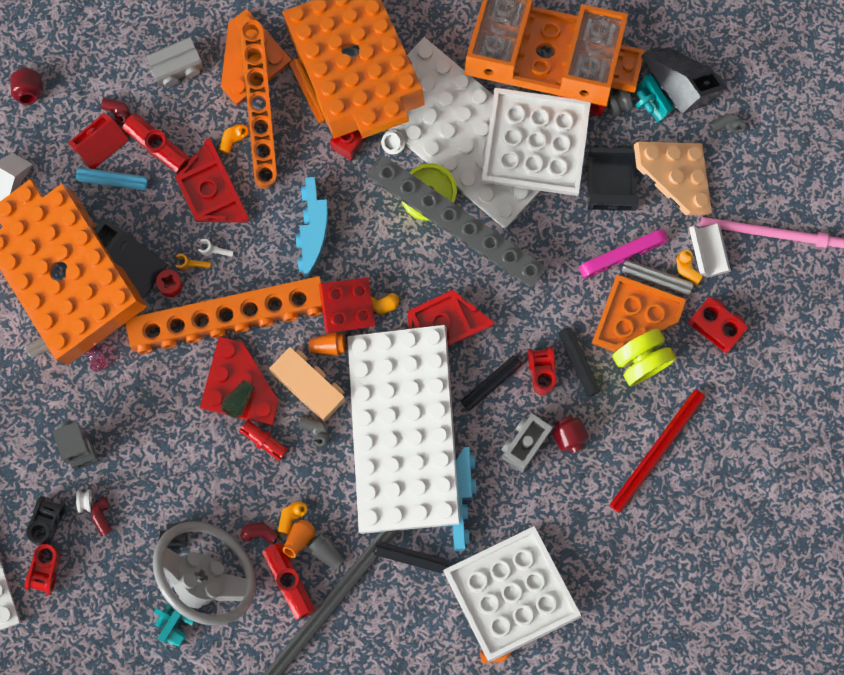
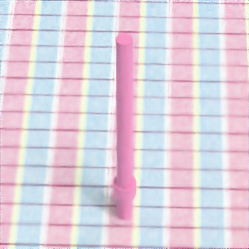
[700,217,844,248]

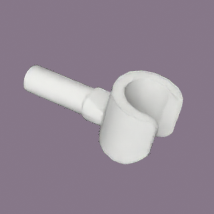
[198,239,234,257]

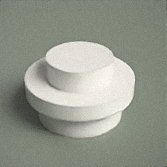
[381,130,405,154]

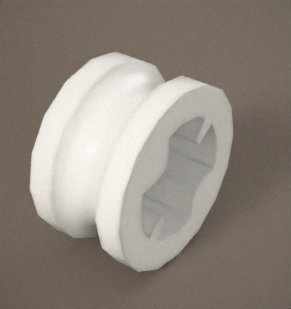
[76,489,92,513]

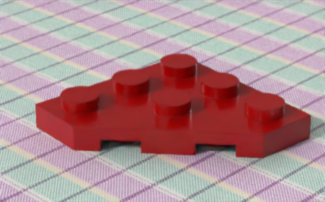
[200,337,279,426]

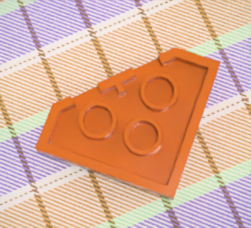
[221,8,292,106]
[591,275,686,352]

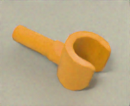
[175,254,211,271]

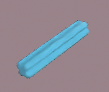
[76,167,148,190]

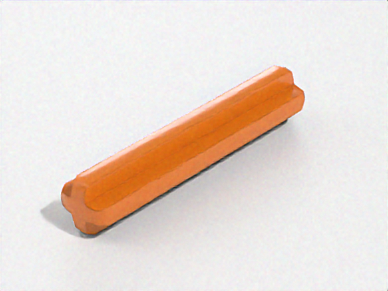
[290,58,326,124]

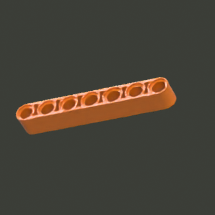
[241,20,277,189]

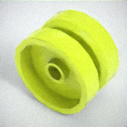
[402,163,457,221]
[612,328,677,386]

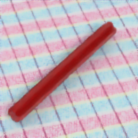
[609,390,705,513]

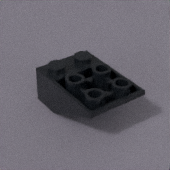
[641,47,726,114]
[94,218,168,299]

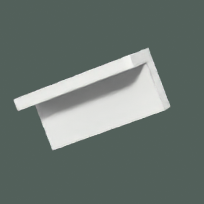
[689,223,731,278]

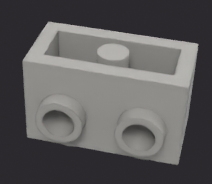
[501,414,553,473]

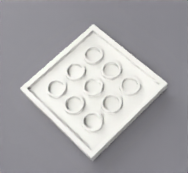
[481,88,591,196]
[443,526,581,662]

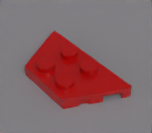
[175,138,250,223]
[408,290,495,347]

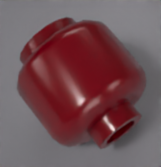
[10,67,42,105]
[552,415,589,454]

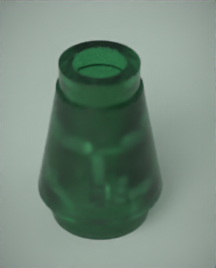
[220,380,255,419]

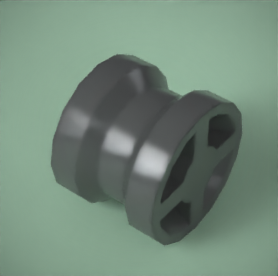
[607,89,633,117]

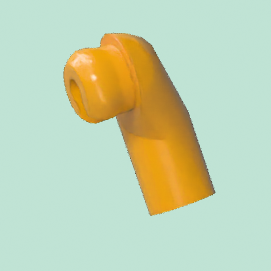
[218,124,249,155]
[676,249,703,286]
[371,293,399,315]
[277,501,308,534]

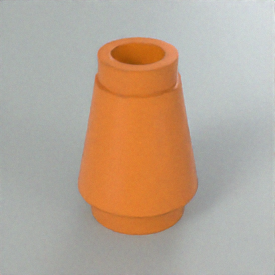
[309,332,346,356]
[282,520,315,558]

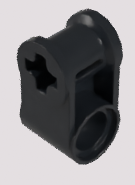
[26,495,66,546]

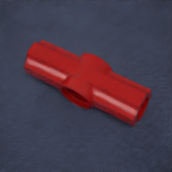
[122,113,190,174]
[262,542,316,621]

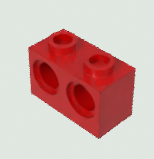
[688,297,748,354]

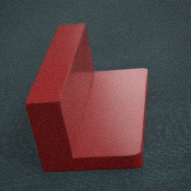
[68,112,128,169]

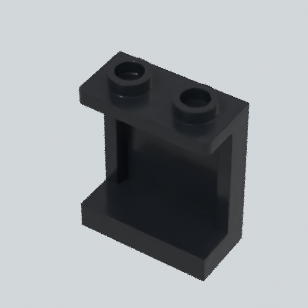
[587,145,638,211]

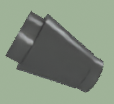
[307,533,345,571]

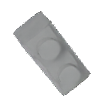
[146,37,204,87]

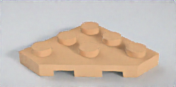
[634,142,712,216]

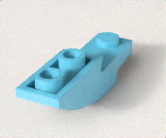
[296,177,328,279]
[443,447,477,551]

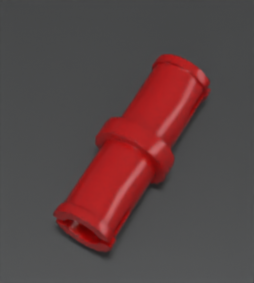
[239,419,288,461]

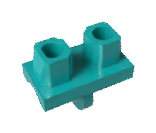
[636,74,675,123]
[154,603,196,647]

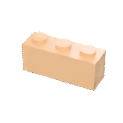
[269,347,345,423]

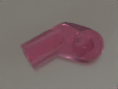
[83,346,106,372]

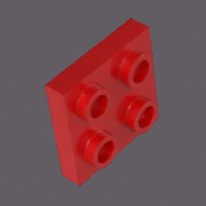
[319,277,375,333]

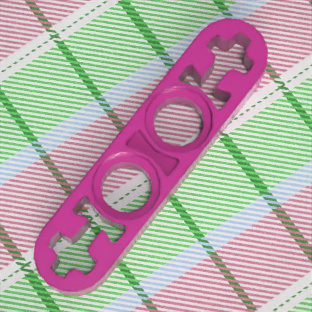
[579,229,669,279]

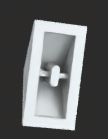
[0,153,33,201]

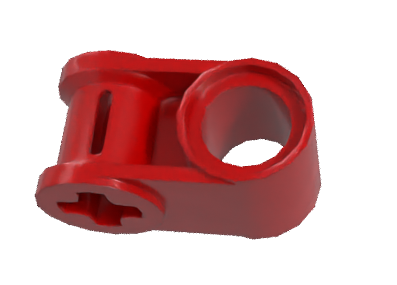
[527,346,556,396]
[25,544,61,595]

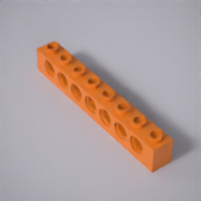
[125,276,322,354]

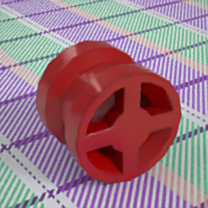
[156,269,183,297]

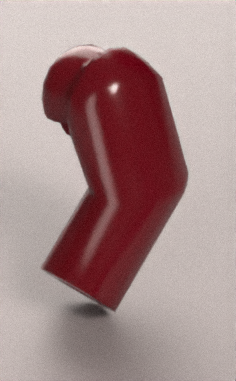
[101,97,131,125]
[91,497,112,536]
[240,522,280,545]

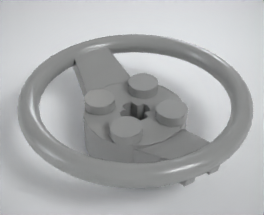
[152,521,256,626]

